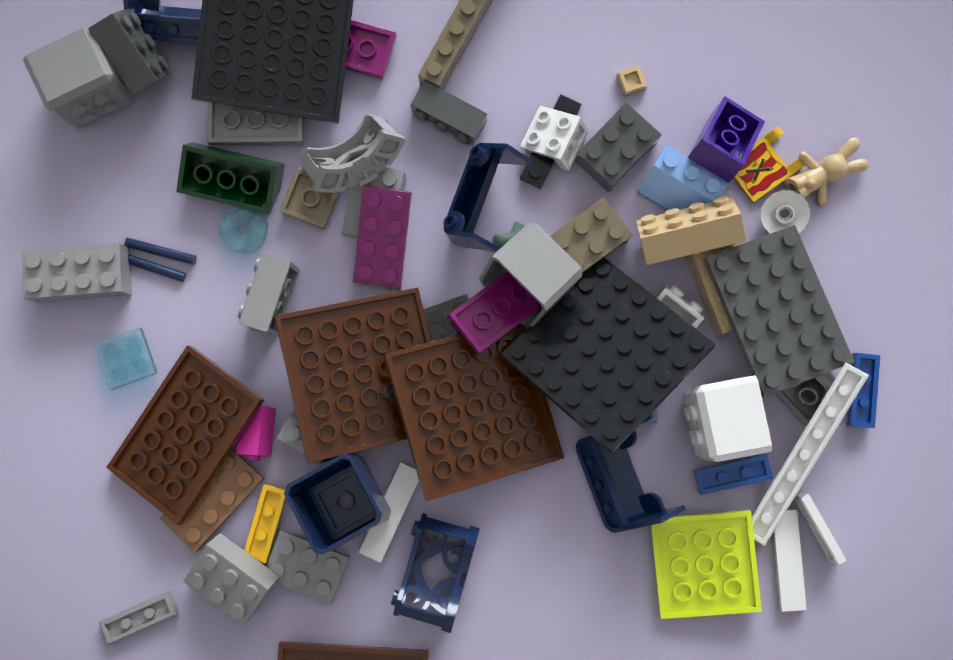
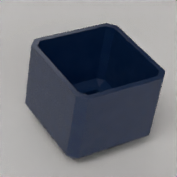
[284,454,391,555]

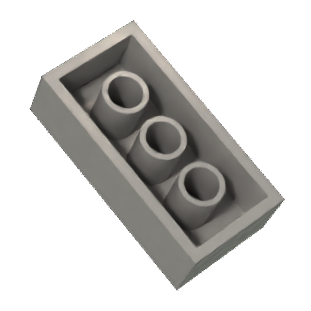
[22,243,132,302]

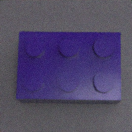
[688,96,765,183]

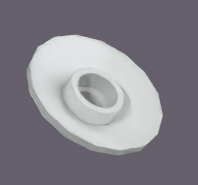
[760,190,810,234]

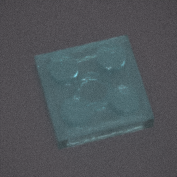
[93,327,158,390]

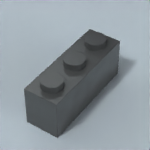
[411,80,487,145]

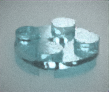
[218,206,268,253]

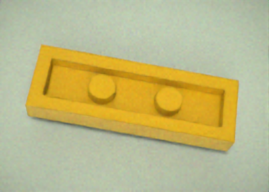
[244,484,286,563]

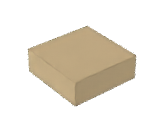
[616,65,647,97]

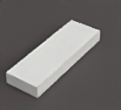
[794,492,847,565]

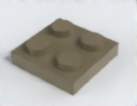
[279,168,340,229]

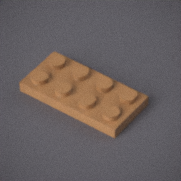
[159,449,264,552]

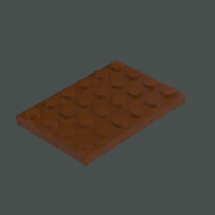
[106,345,265,525]

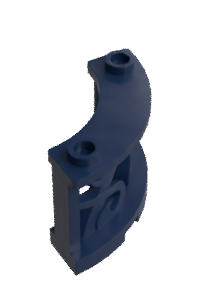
[391,513,480,633]

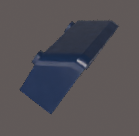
[123,0,201,44]
[444,143,533,252]
[576,415,686,533]

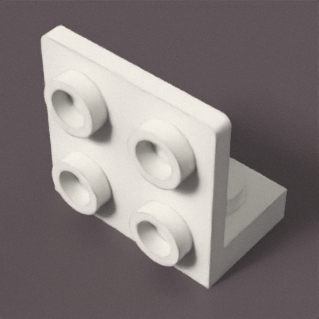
[520,106,589,171]

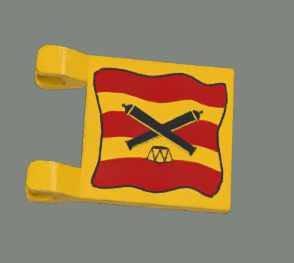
[734,127,805,203]

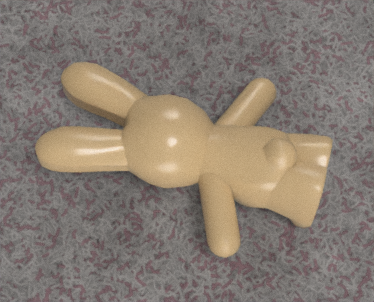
[784,138,869,206]

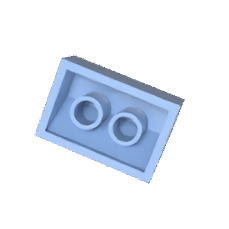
[637,145,728,210]

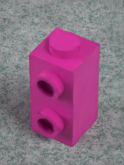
[236,405,276,461]

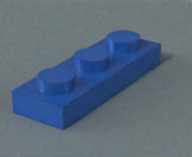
[847,353,880,428]
[693,454,773,495]

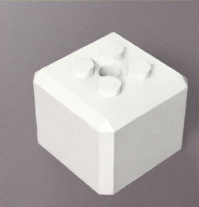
[683,375,772,462]

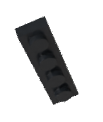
[520,94,582,189]

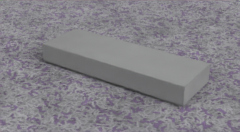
[99,591,179,645]

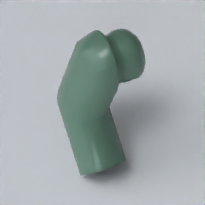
[492,222,524,248]

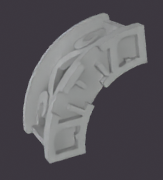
[300,114,406,193]

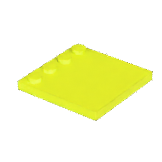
[651,510,762,619]

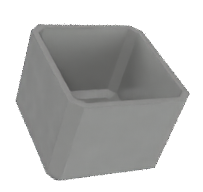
[23,28,134,128]
[479,223,582,328]

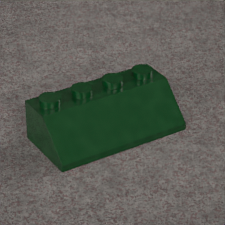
[176,142,285,214]

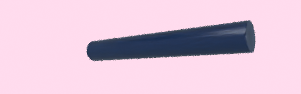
[124,237,197,265]
[128,254,186,282]

